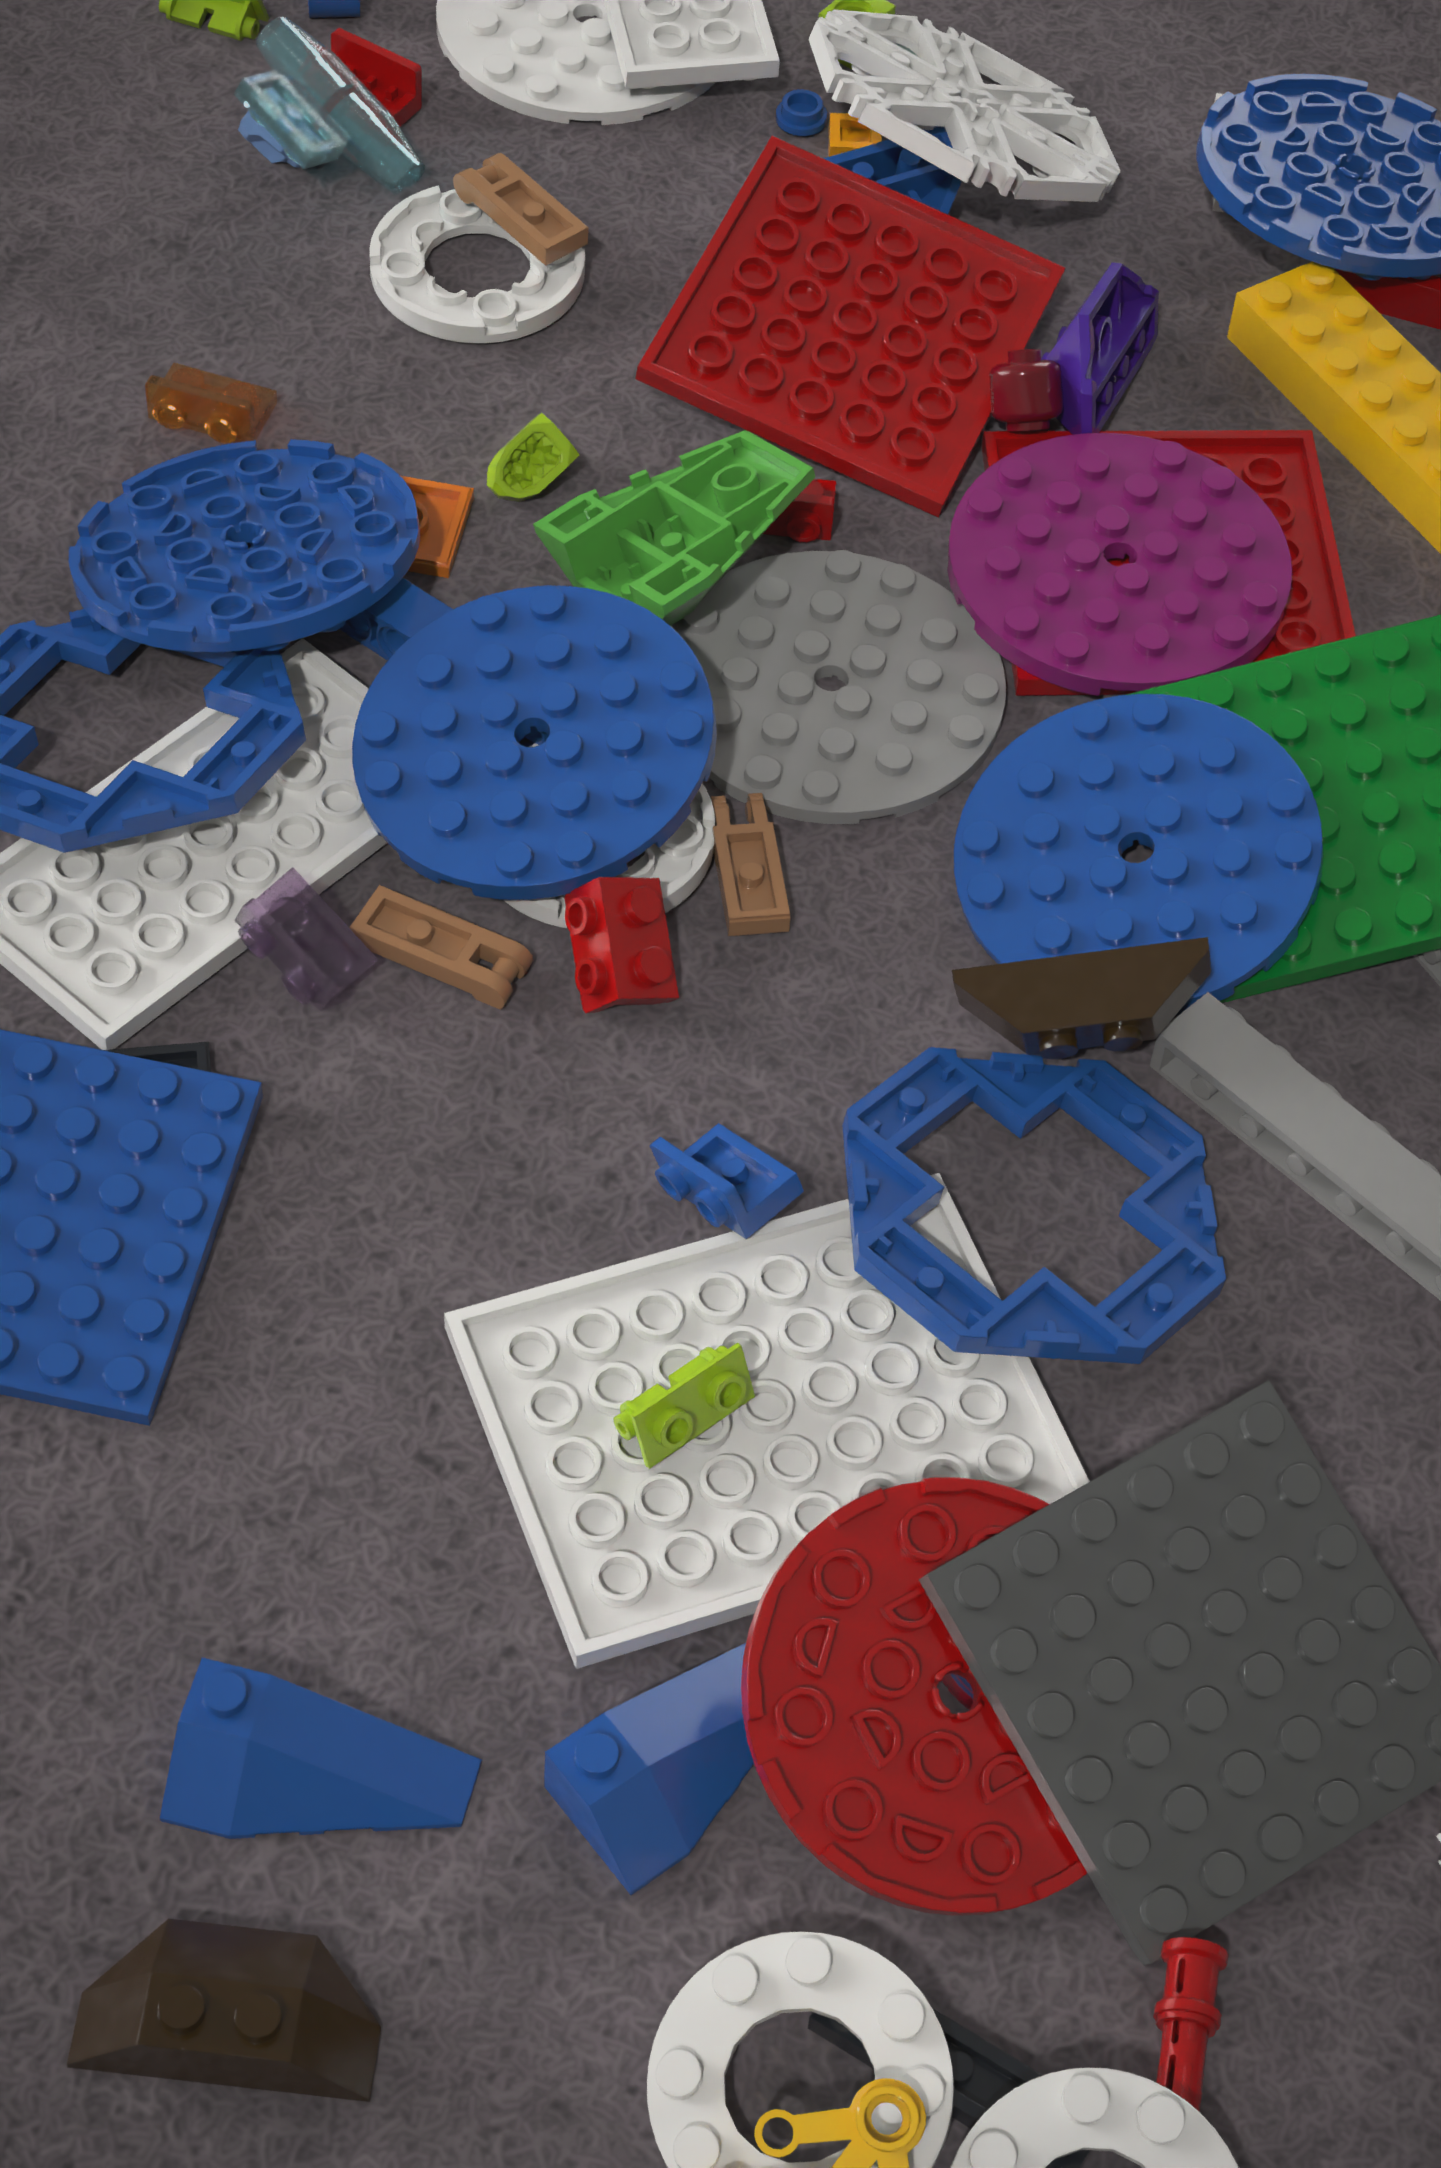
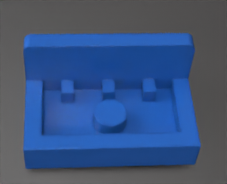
[650,1123,804,1239]

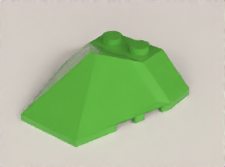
[533,430,816,627]

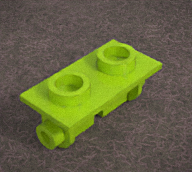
[159,0,270,41]
[613,1343,755,1469]

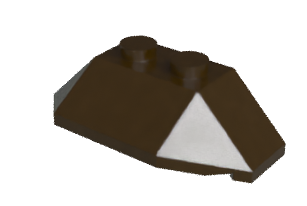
[952,937,1211,1059]
[67,1918,381,2102]

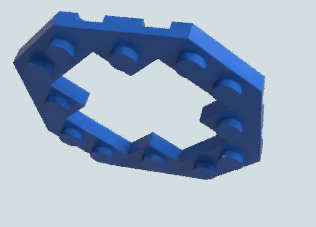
[0,609,306,853]
[842,1047,1226,1364]

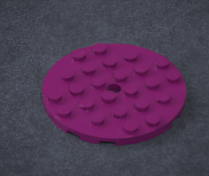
[947,433,1292,696]

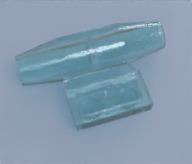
[234,16,425,195]

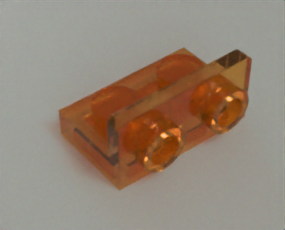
[145,363,277,444]

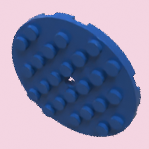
[1196,74,1441,280]
[69,439,420,652]
[352,585,717,900]
[954,694,1323,1016]

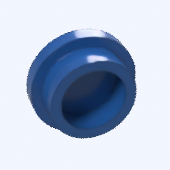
[776,89,827,136]

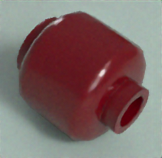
[989,349,1063,431]

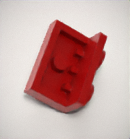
[301,28,422,140]
[565,877,679,1013]

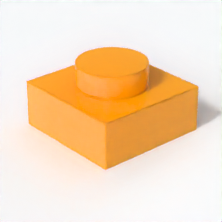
[828,112,882,157]

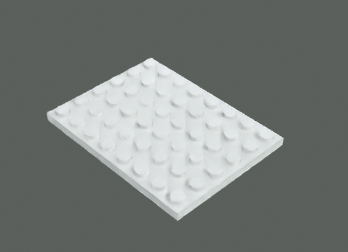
[444,1173,1090,1669]

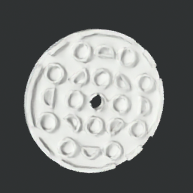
[436,0,716,125]

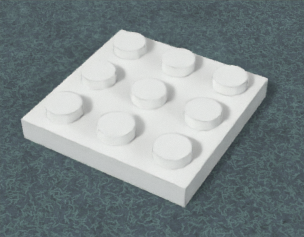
[603,0,780,89]

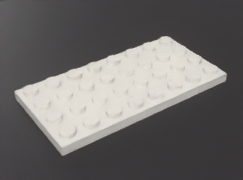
[0,638,387,1050]

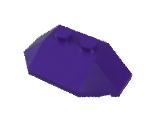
[1042,262,1159,435]

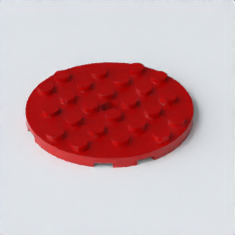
[741,1477,1087,1916]

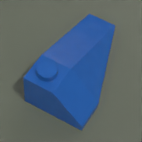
[544,1643,754,1895]
[160,1657,482,1839]

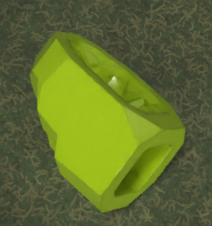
[487,413,580,502]

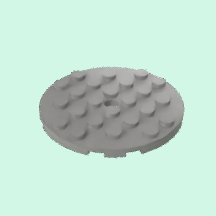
[672,550,1006,824]

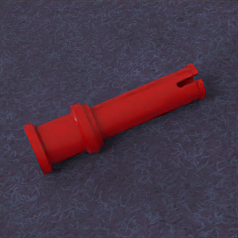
[1153,1937,1229,2112]

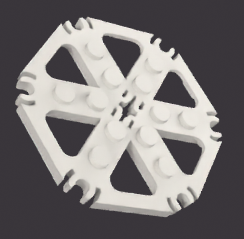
[809,9,1120,202]

